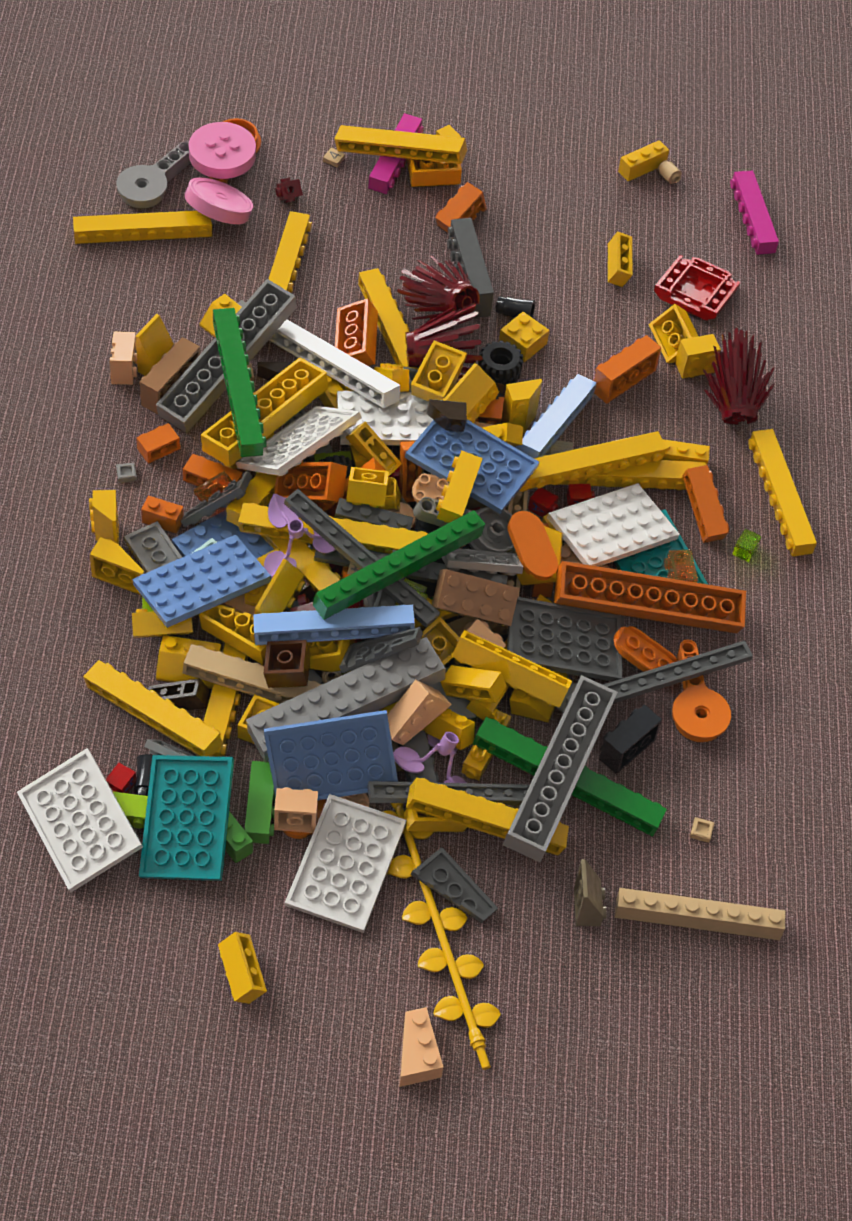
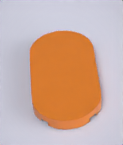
[507,511,558,580]
[614,626,678,672]

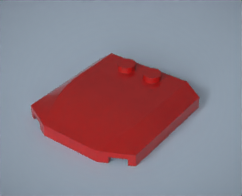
[654,255,740,320]

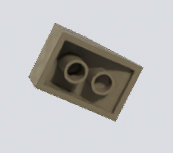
[574,859,607,926]

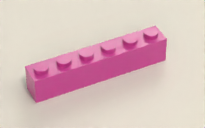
[368,113,424,194]
[730,170,779,255]

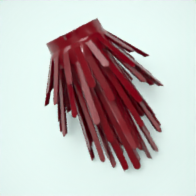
[397,255,480,323]
[702,328,775,425]

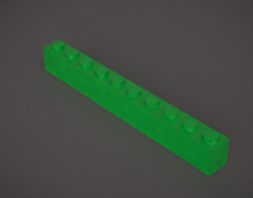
[213,308,267,457]
[313,510,485,620]
[473,717,667,837]

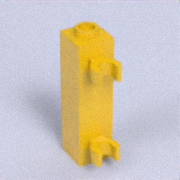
[461,709,512,781]

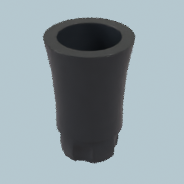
[495,296,536,318]
[135,754,153,796]

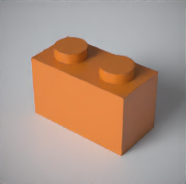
[136,423,180,464]
[141,495,184,534]

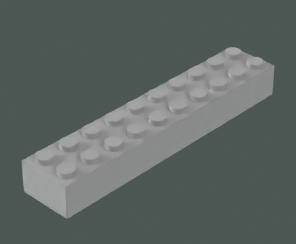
[156,279,297,434]
[246,637,445,763]
[502,675,618,862]

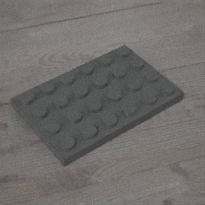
[507,597,622,682]

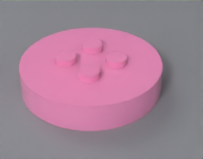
[189,122,256,179]
[185,178,253,224]

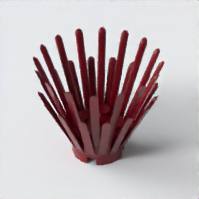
[405,302,483,384]

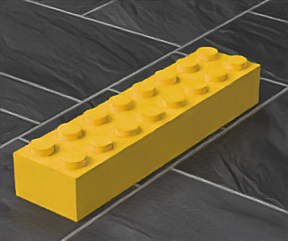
[201,357,328,467]

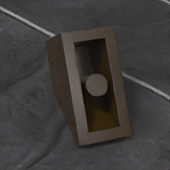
[426,399,467,432]

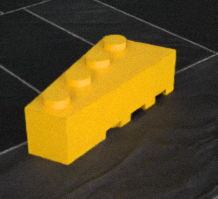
[199,605,267,665]

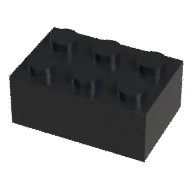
[599,704,662,774]

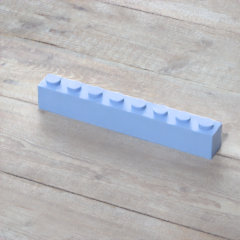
[516,374,597,458]
[253,605,415,645]

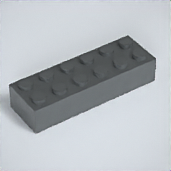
[447,218,494,318]

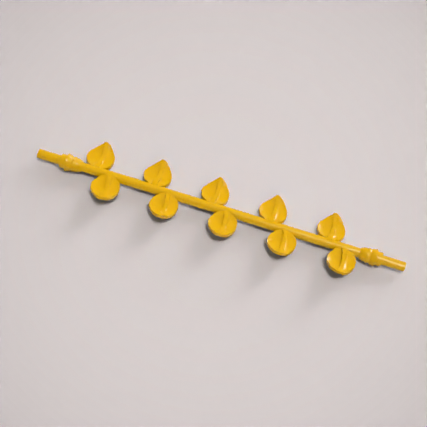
[383,803,501,1070]

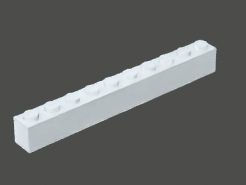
[269,320,400,408]

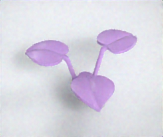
[264,494,336,579]
[393,732,467,783]

